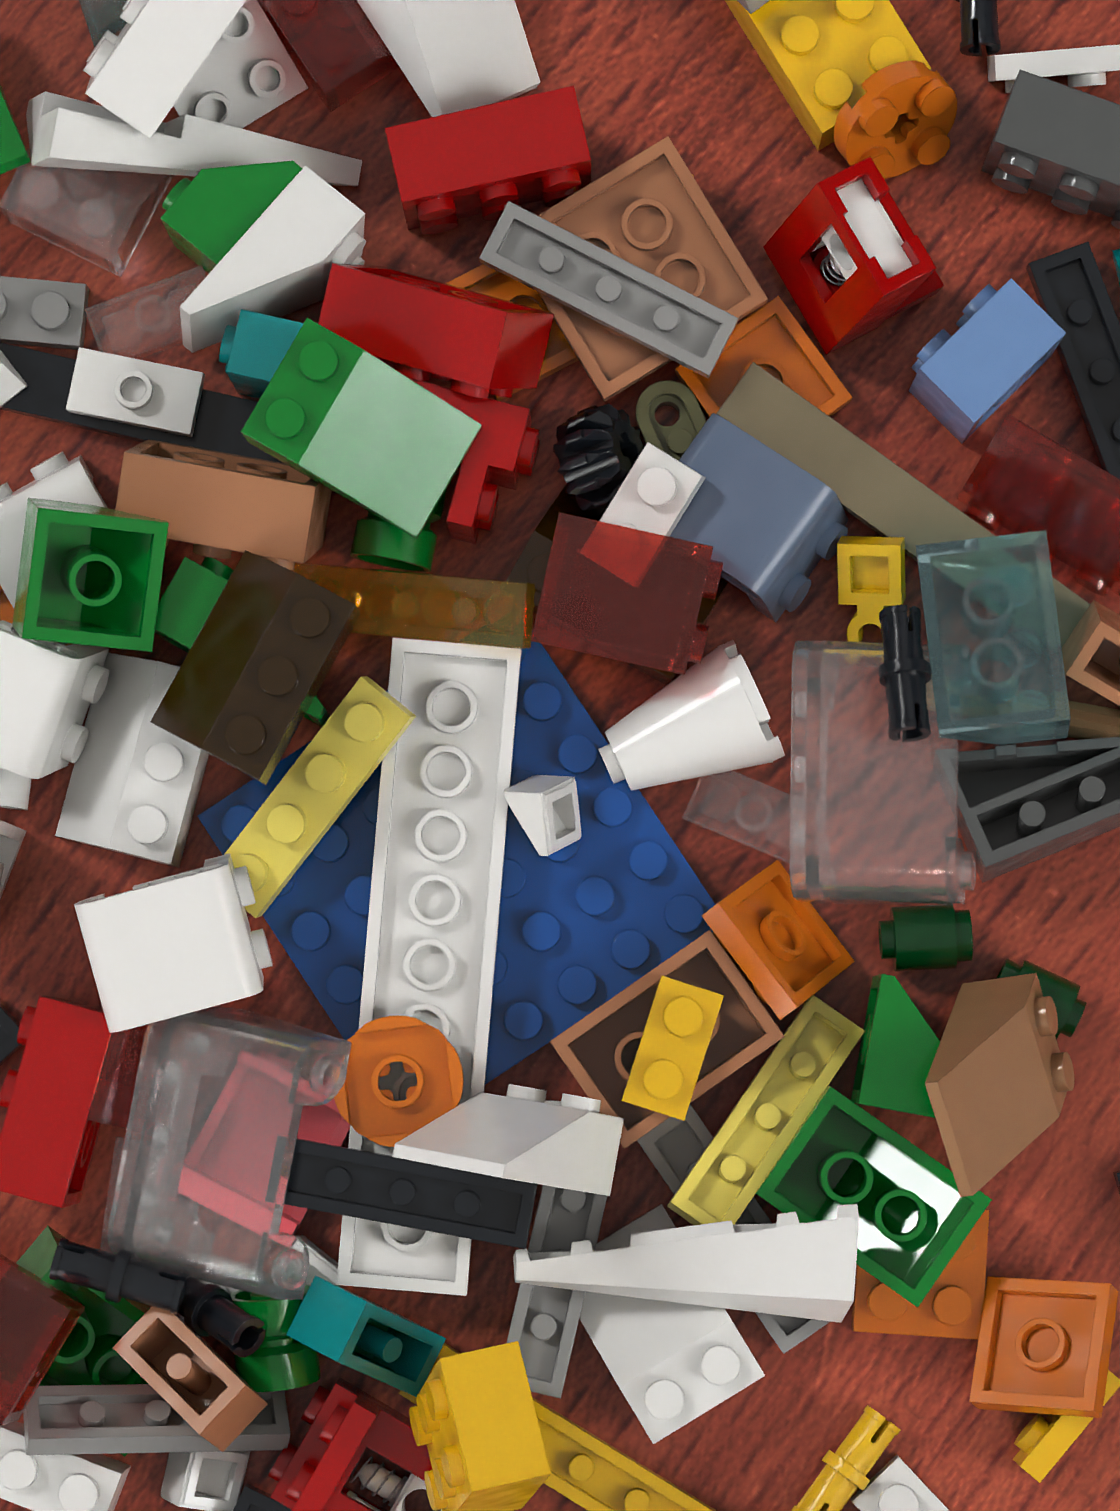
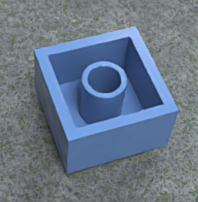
[909,278,1066,444]

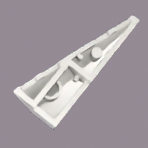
[26,91,362,186]
[513,1204,859,1323]

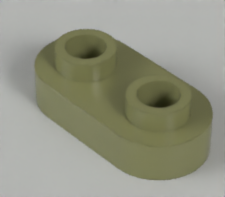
[635,380,706,460]

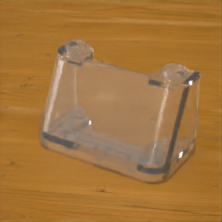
[790,640,977,904]
[107,1007,352,1300]

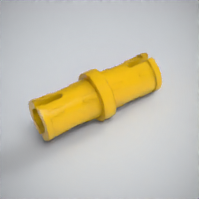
[791,1405,901,1511]

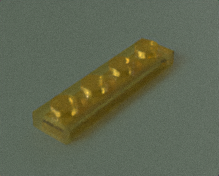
[291,562,535,649]

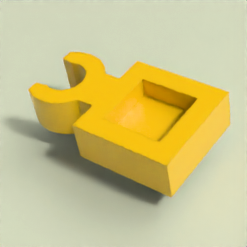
[837,536,906,647]

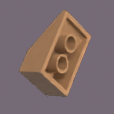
[925,973,1074,1197]

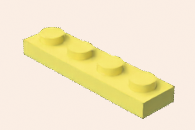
[224,676,416,918]
[667,995,865,1225]

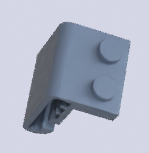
[670,413,849,622]

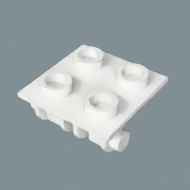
[173,0,308,129]

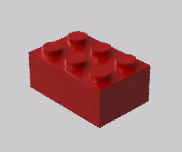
[385,85,591,235]
[318,263,554,398]
[0,996,128,1208]

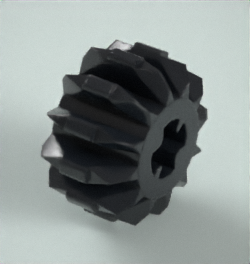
[553,403,645,516]

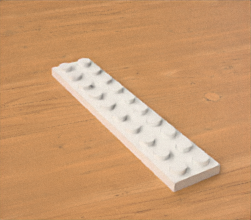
[336,638,522,1296]

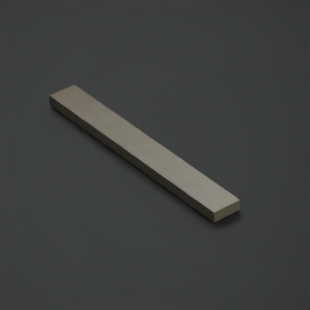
[716,362,1120,707]

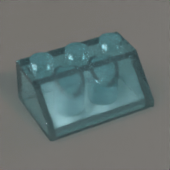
[916,530,1071,745]

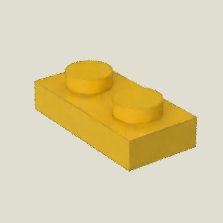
[621,976,724,1121]
[1013,1370,1120,1483]

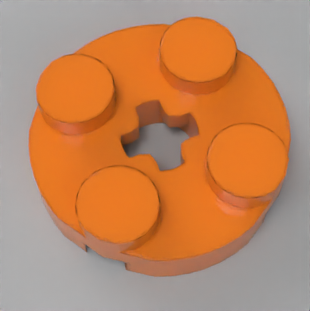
[834,60,957,180]
[332,1015,464,1147]

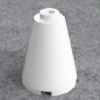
[598,640,785,791]

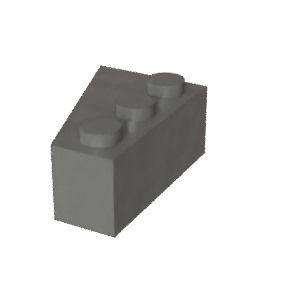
[932,737,1120,883]

